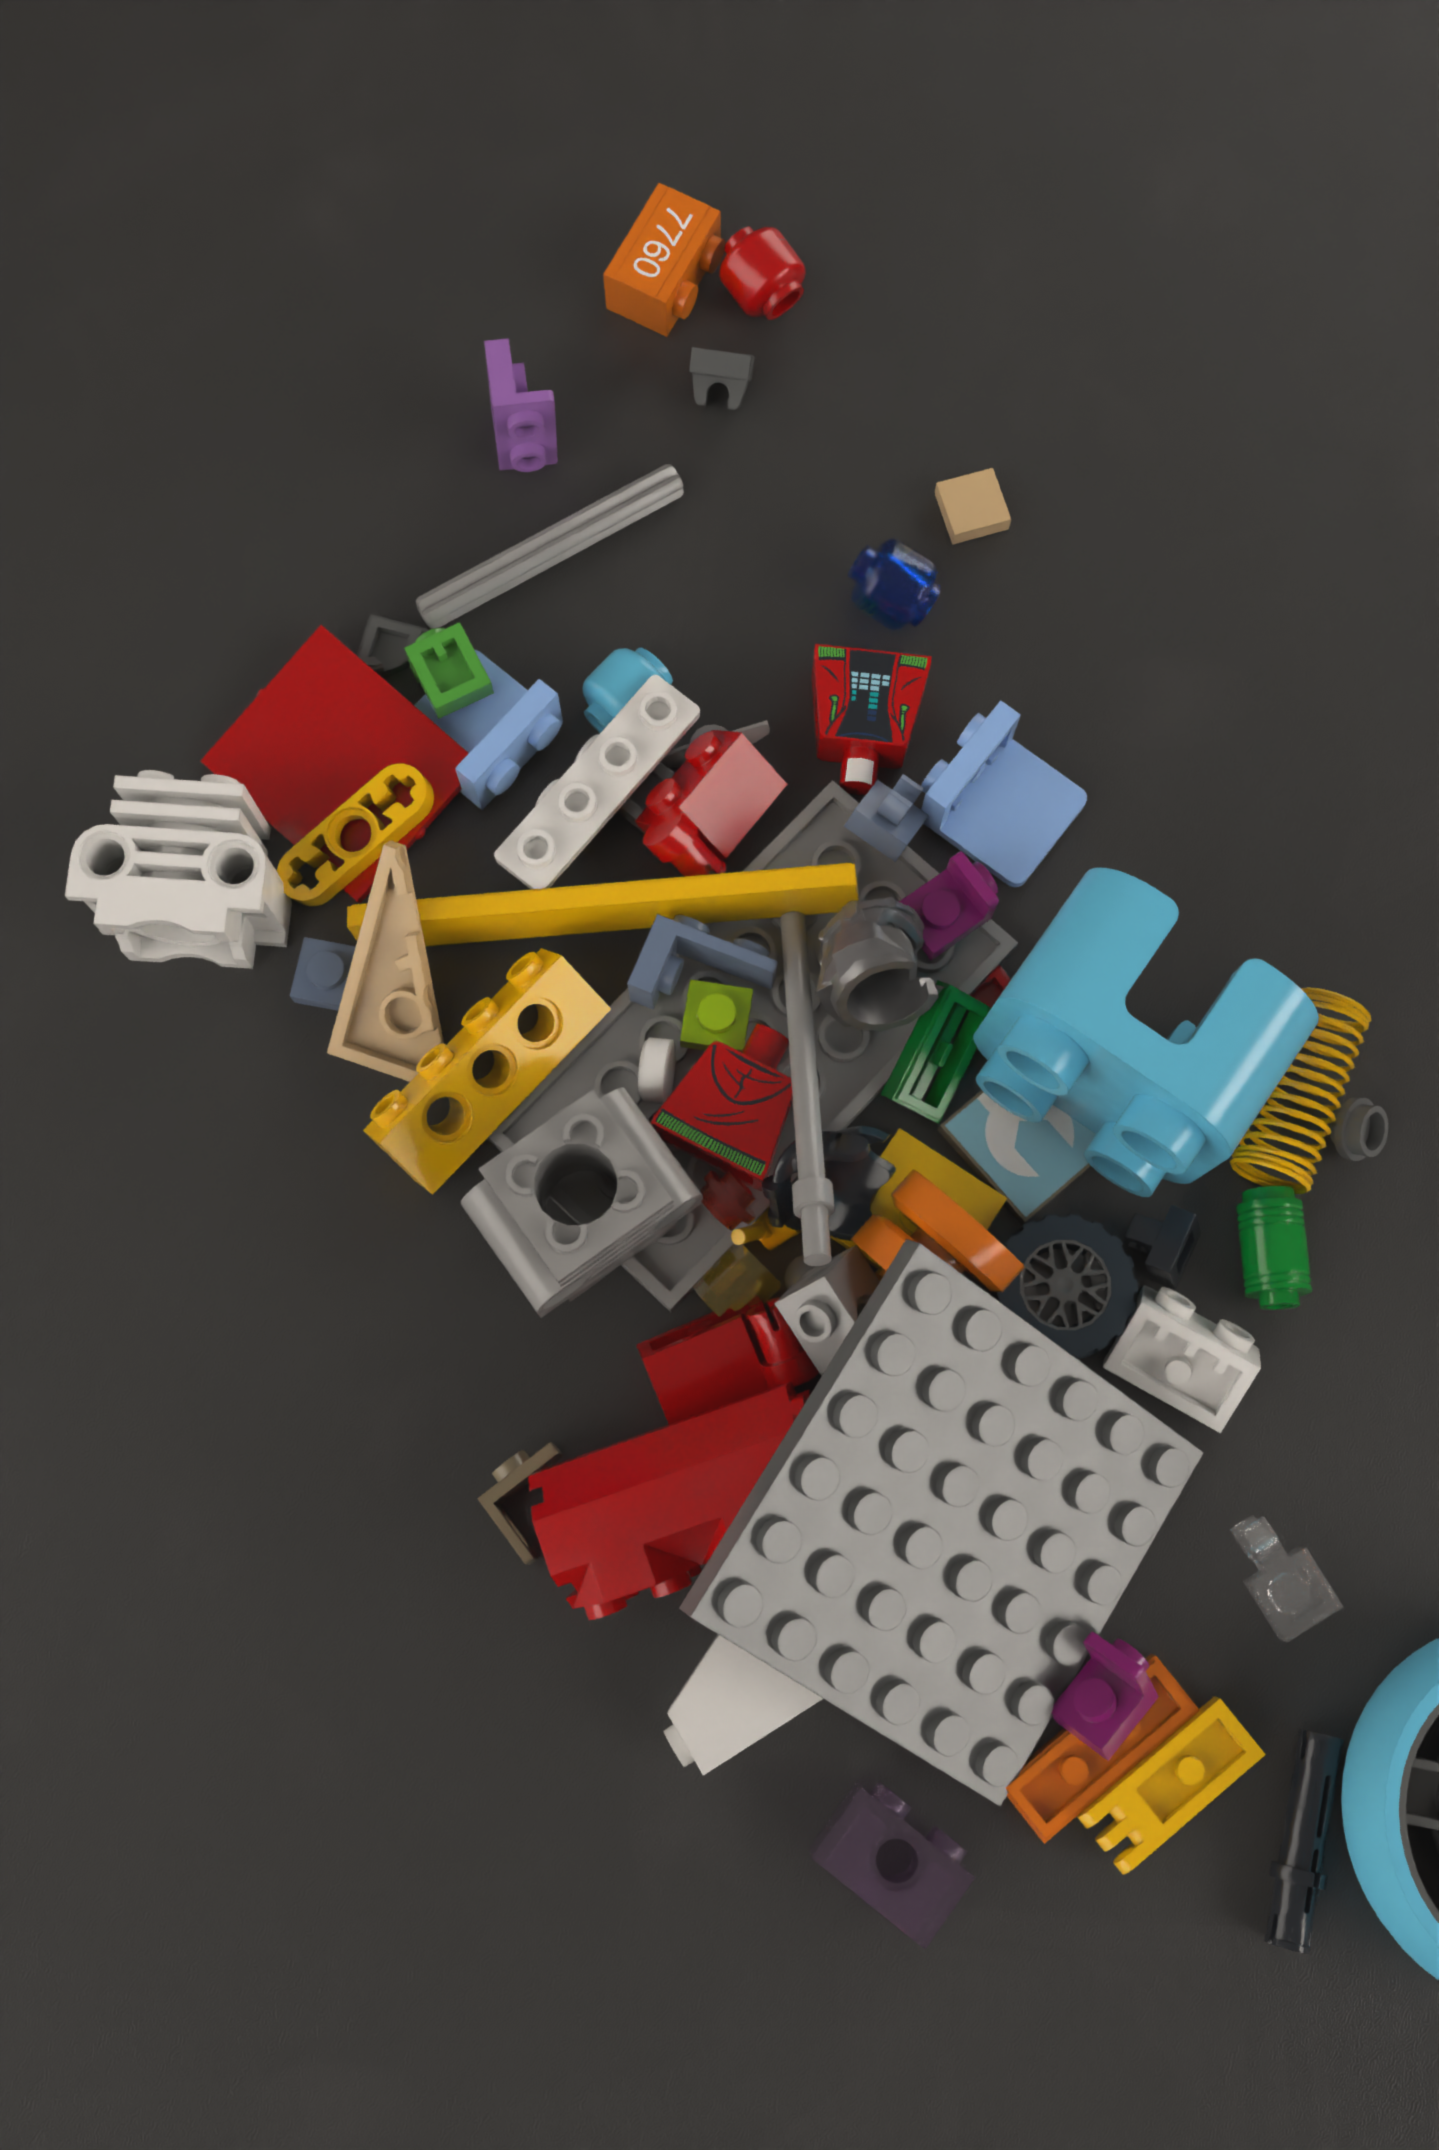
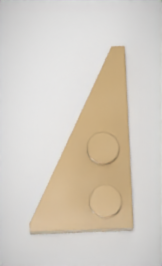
[327,840,444,1082]

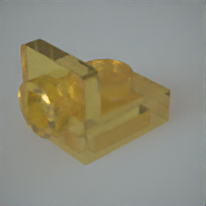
[693,1243,781,1317]

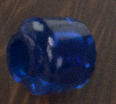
[847,538,941,630]

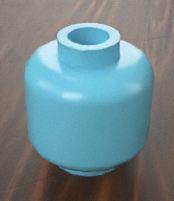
[582,648,673,733]

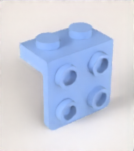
[414,650,563,810]
[921,700,1087,887]

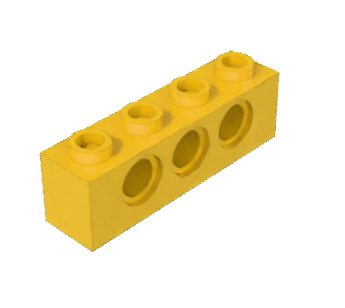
[363,948,611,1195]

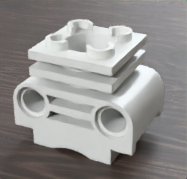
[65,770,292,969]

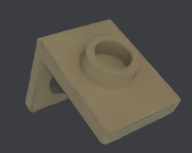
[477,1442,563,1565]

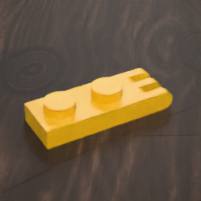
[1077,1697,1266,1875]

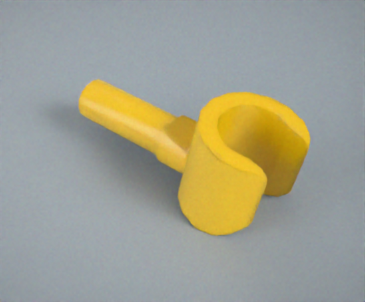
[731,1207,801,1251]

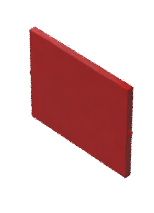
[200,625,469,903]

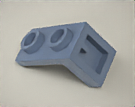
[627,914,778,1010]

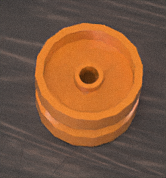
[851,1169,1025,1293]

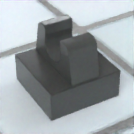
[689,347,755,410]

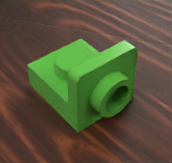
[404,622,494,719]

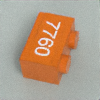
[603,183,725,337]

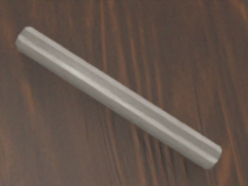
[416,464,684,629]

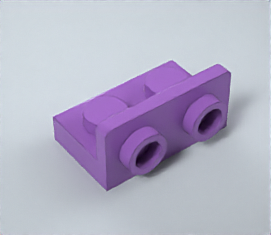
[484,338,558,472]

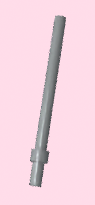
[780,911,835,1266]

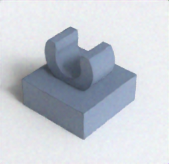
[844,774,929,862]

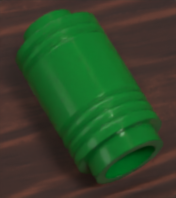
[1236,1186,1312,1310]

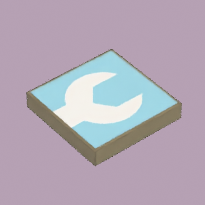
[937,1090,1096,1225]

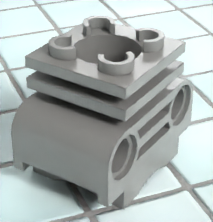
[461,1087,703,1318]

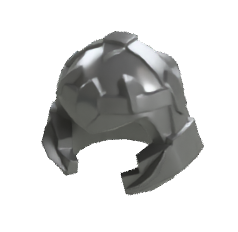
[817,897,944,1031]

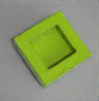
[680,979,753,1052]

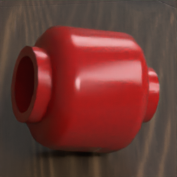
[719,226,806,320]

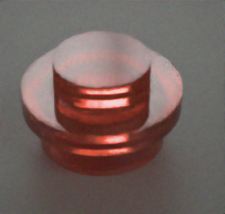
[699,1170,756,1231]

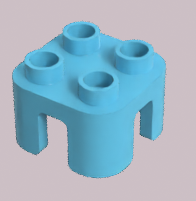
[973,868,1319,1197]

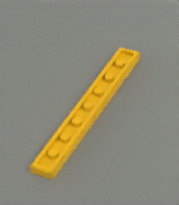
[347,862,859,946]

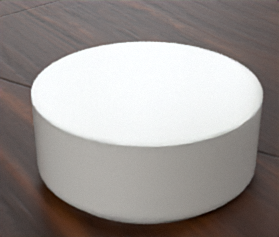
[638,1037,676,1104]

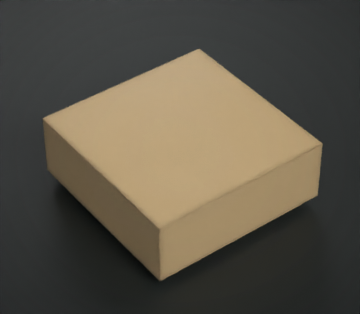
[935,468,1011,545]

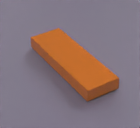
[1006,1654,1200,1844]

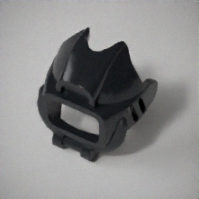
[762,1126,896,1241]

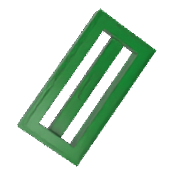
[881,980,991,1124]

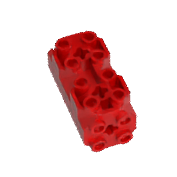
[528,1381,811,1620]

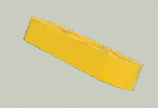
[277,764,434,906]

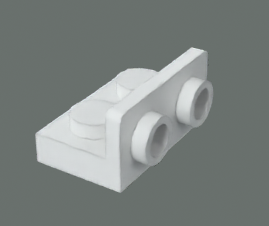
[1103,1285,1261,1433]

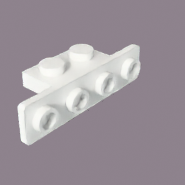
[494,675,700,889]

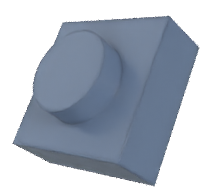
[290,937,356,1011]

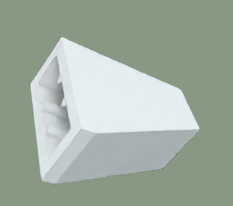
[663,1634,823,1775]

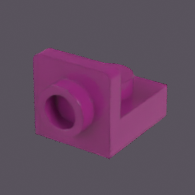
[899,851,999,960]
[1051,1631,1159,1761]

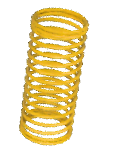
[1230,987,1371,1194]

